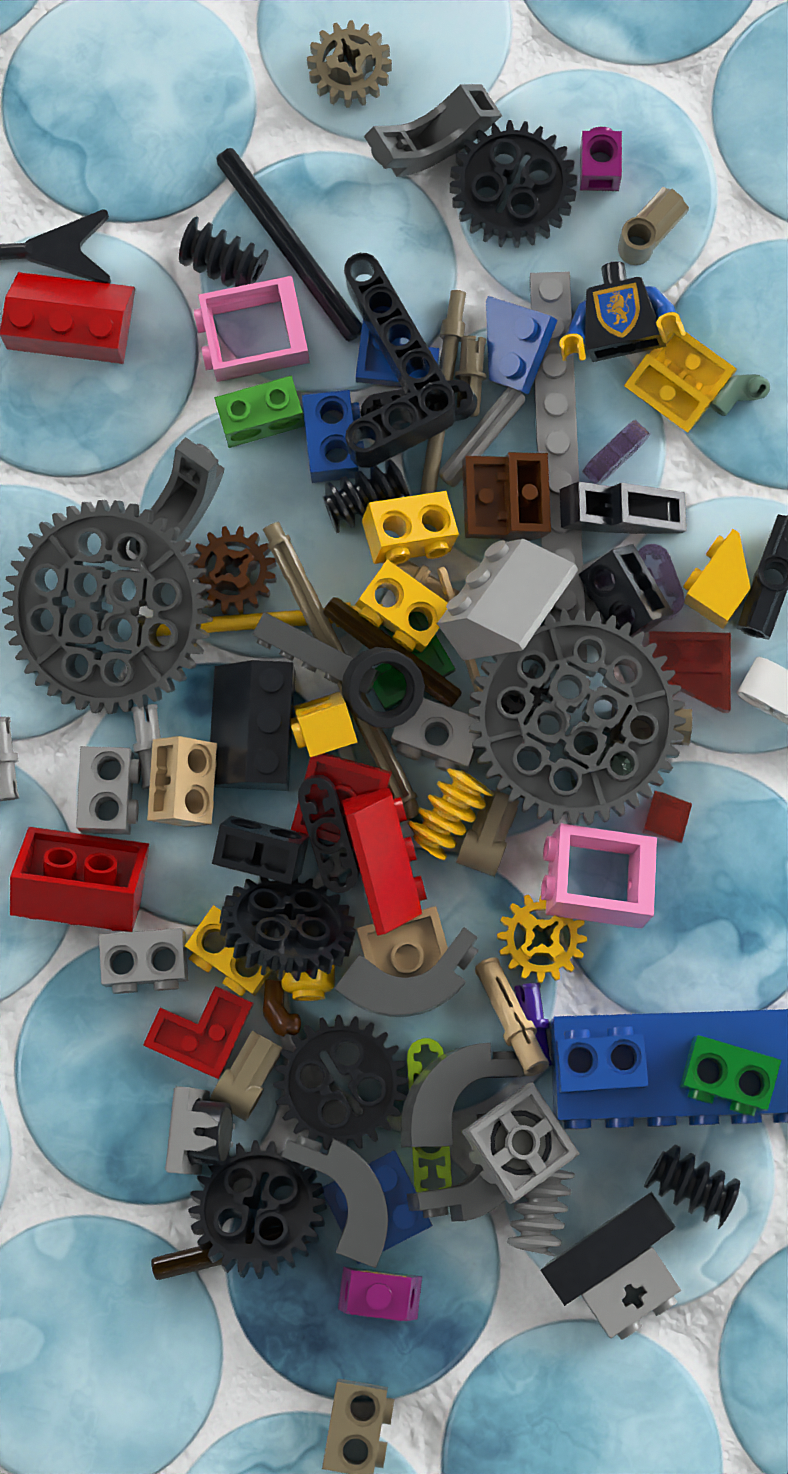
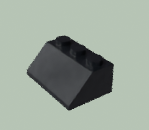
[210,660,296,791]

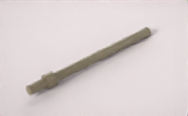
[420,290,466,495]

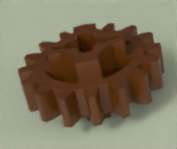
[193,526,277,615]

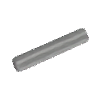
[439,387,525,487]

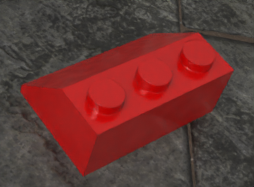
[0,272,135,364]
[341,788,427,936]
[10,827,149,932]

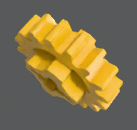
[497,894,587,983]

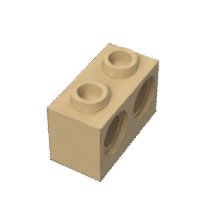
[147,736,217,827]

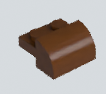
[462,452,551,542]

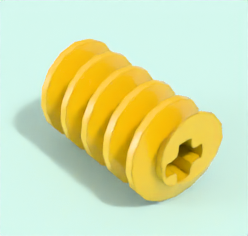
[407,768,494,860]

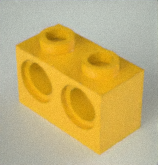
[362,491,459,565]
[355,560,448,652]
[291,691,358,757]
[184,905,273,997]

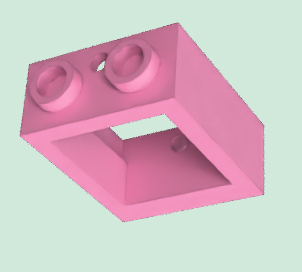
[193,276,310,382]
[541,823,657,929]

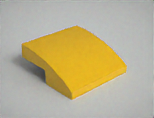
[624,331,737,433]

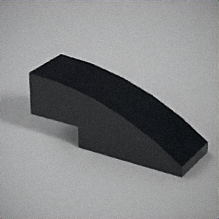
[559,481,687,534]
[540,1192,676,1306]

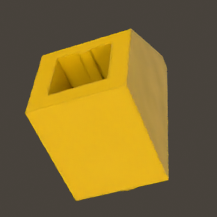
[683,529,750,629]

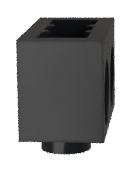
[578,544,674,638]
[212,815,309,884]

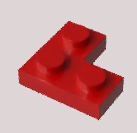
[143,986,254,1080]

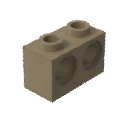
[322,1378,395,1474]

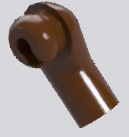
[263,980,301,1037]

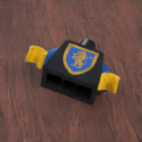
[559,262,686,362]

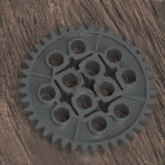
[2,500,213,714]
[468,609,686,826]

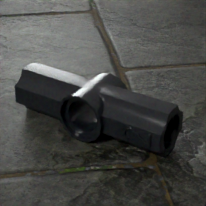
[736,514,788,640]

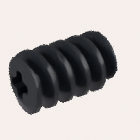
[179,216,268,287]
[323,459,410,533]
[644,1144,740,1229]

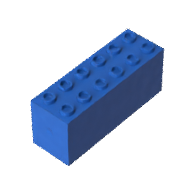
[550,1009,788,1129]

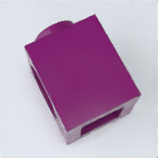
[580,127,622,191]

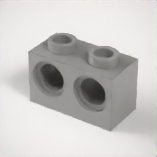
[76,746,141,835]
[99,928,188,994]

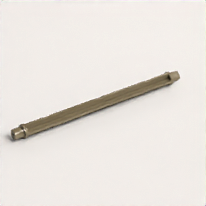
[263,522,419,820]

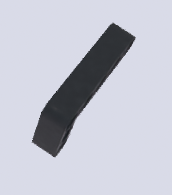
[344,252,456,468]

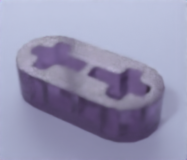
[582,419,650,485]
[638,544,685,621]

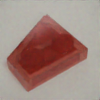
[648,631,731,713]

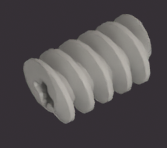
[507,1170,575,1257]

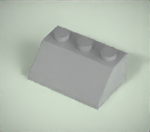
[437,539,578,661]

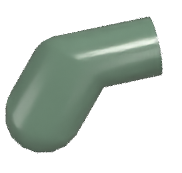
[710,374,770,416]

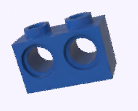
[302,390,364,483]
[555,1027,648,1093]

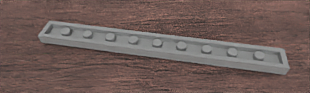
[530,272,587,662]

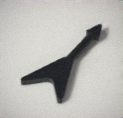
[0,209,111,283]

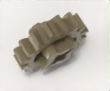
[307,20,392,108]

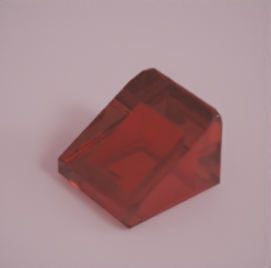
[642,790,692,843]

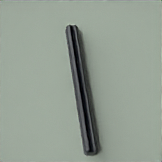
[216,148,362,341]

